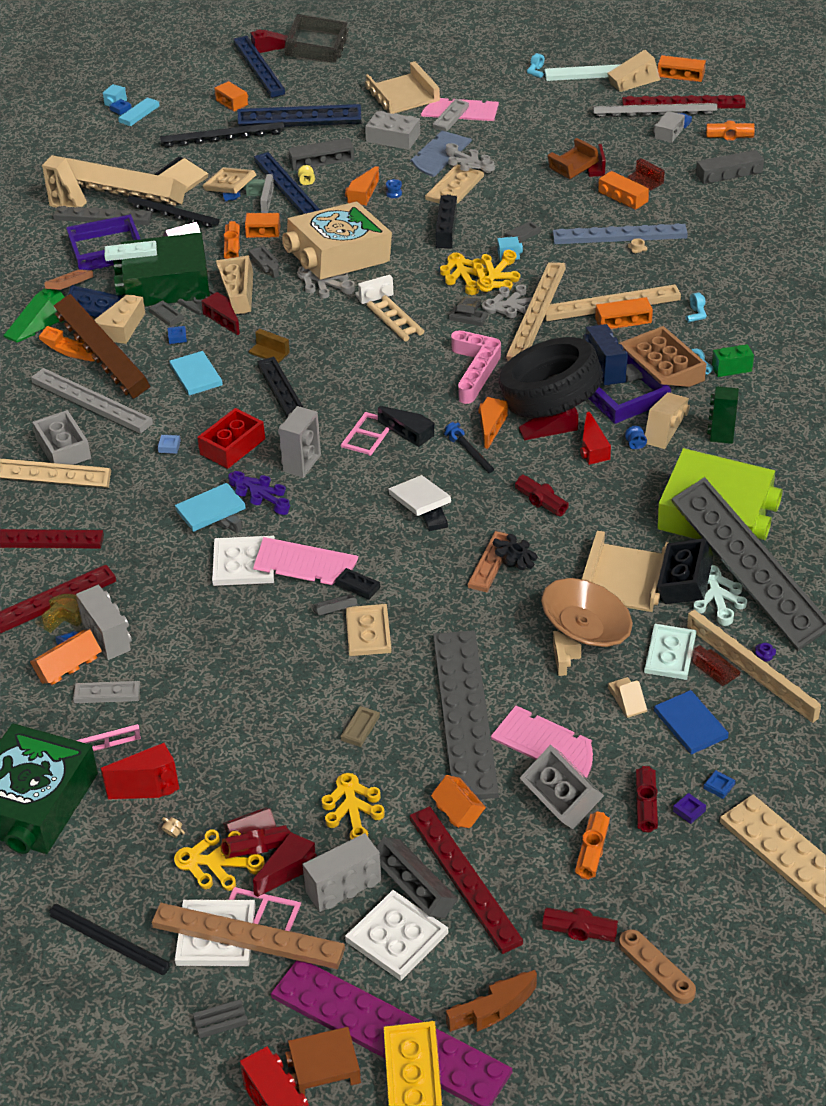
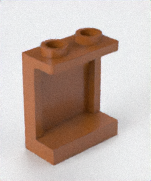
[547,138,599,179]
[285,1027,361,1095]

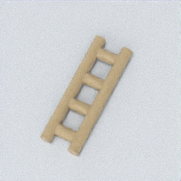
[367,295,424,342]

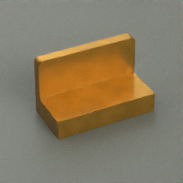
[249,329,290,363]

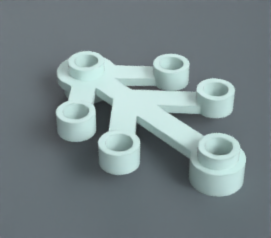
[693,565,747,626]

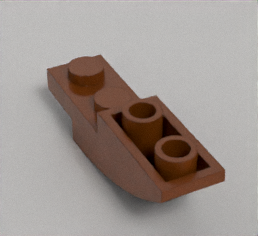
[446,970,537,1032]

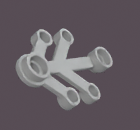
[445,143,495,173]
[297,266,355,298]
[482,285,533,318]

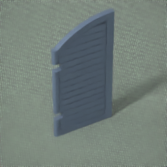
[410,131,472,177]

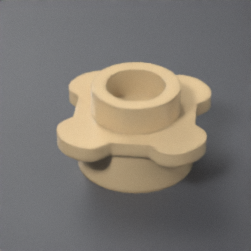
[628,238,647,253]
[161,817,185,838]

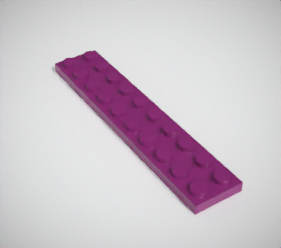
[271,960,513,1106]

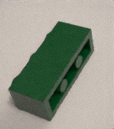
[707,386,739,444]

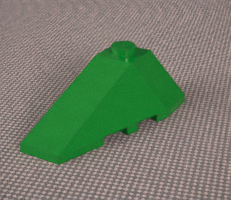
[4,288,65,343]

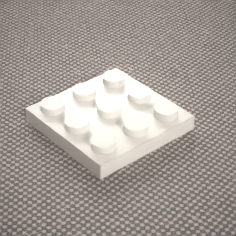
[212,536,275,586]
[345,890,448,981]
[175,900,255,966]

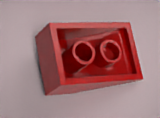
[101,743,179,799]

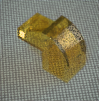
[41,594,82,633]

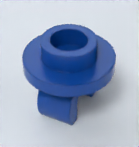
[444,422,465,442]

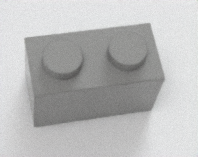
[653,111,685,143]

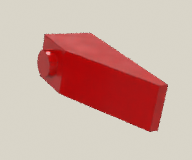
[580,412,611,465]

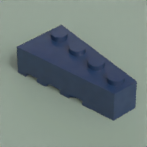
[583,324,628,385]

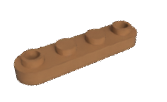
[619,930,696,1004]

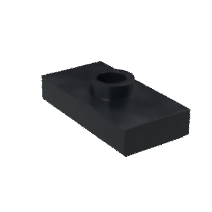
[422,507,448,531]
[335,568,380,600]

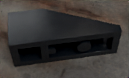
[378,406,435,447]

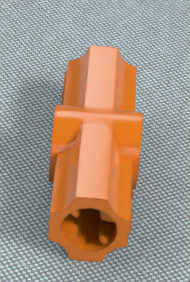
[706,121,755,140]
[224,221,240,259]
[575,811,610,880]

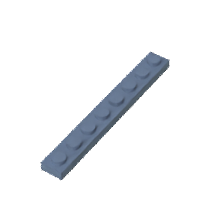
[553,223,688,244]

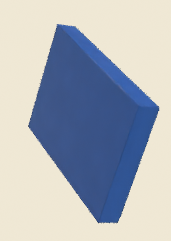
[654,690,729,754]

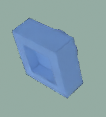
[158,435,181,453]

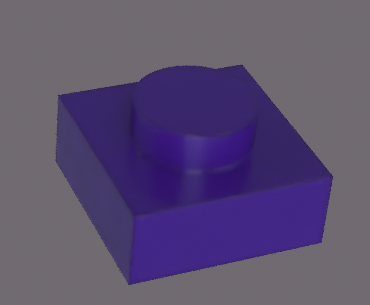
[673,793,706,824]

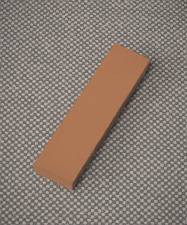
[45,269,93,290]
[468,531,510,592]

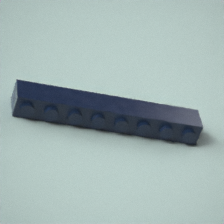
[238,104,362,127]

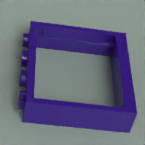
[66,214,140,270]
[588,355,671,424]

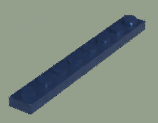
[233,36,285,97]
[254,152,320,215]

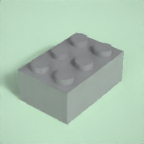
[365,111,420,150]
[278,406,321,478]
[32,410,91,465]
[76,584,132,660]
[520,745,604,829]
[303,833,381,912]

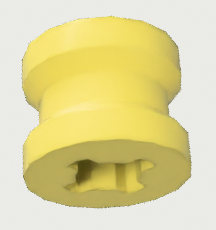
[298,165,315,185]

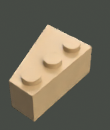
[645,393,690,449]

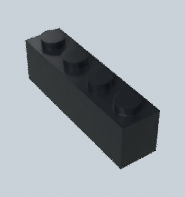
[435,194,457,249]

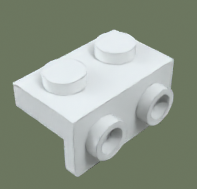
[356,275,393,304]

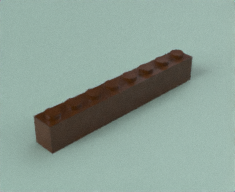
[53,294,151,399]

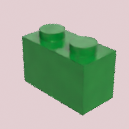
[712,344,754,377]

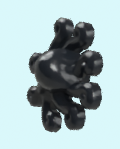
[492,534,538,570]

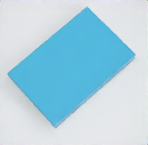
[169,351,223,395]
[175,483,246,532]

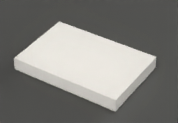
[389,475,451,516]

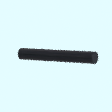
[458,436,494,473]

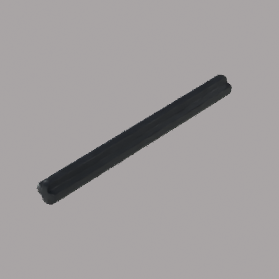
[49,904,170,975]

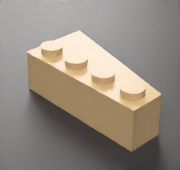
[216,255,253,314]

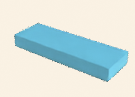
[118,97,160,126]

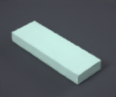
[105,241,157,261]

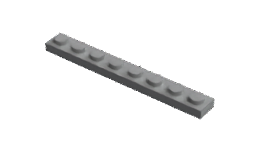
[593,103,717,116]
[31,368,153,434]

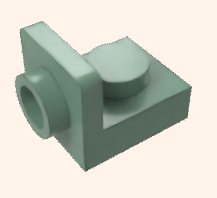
[243,179,265,196]

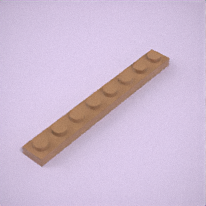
[152,903,345,969]

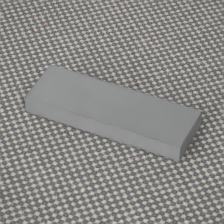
[433,99,469,132]
[260,174,274,213]
[73,681,140,703]

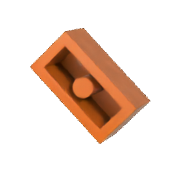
[214,81,248,111]
[245,213,280,238]
[431,775,486,828]

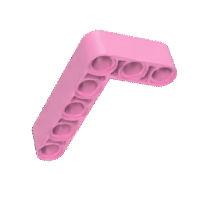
[451,330,501,404]

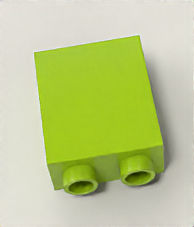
[658,448,783,540]

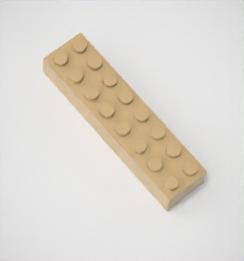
[63,157,186,206]

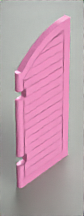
[421,98,499,121]
[253,537,359,585]
[491,706,593,778]

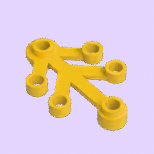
[472,250,521,292]
[440,253,488,295]
[322,773,385,840]
[174,830,265,891]

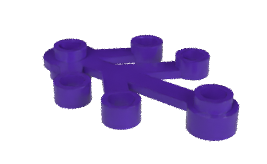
[228,471,290,515]

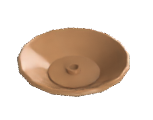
[541,578,633,647]

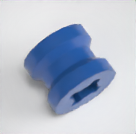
[386,179,402,198]
[625,426,647,449]

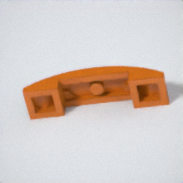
[39,326,95,361]

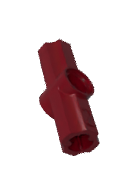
[515,474,569,517]
[636,766,658,832]
[220,825,291,859]
[542,907,618,942]

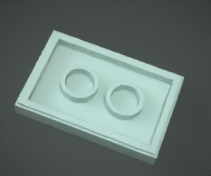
[644,624,696,680]

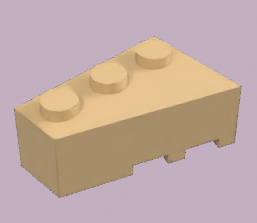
[608,50,660,92]
[42,155,87,208]
[95,295,145,344]

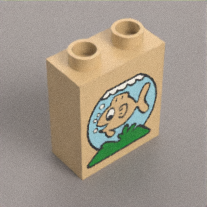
[282,201,392,280]

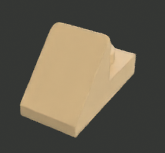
[553,631,581,676]
[608,677,647,718]

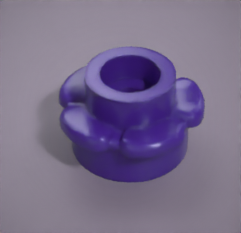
[755,643,776,662]

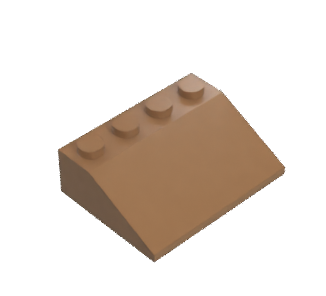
[619,326,707,387]

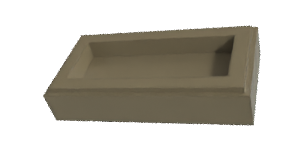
[341,706,380,747]

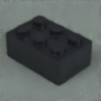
[657,538,714,604]

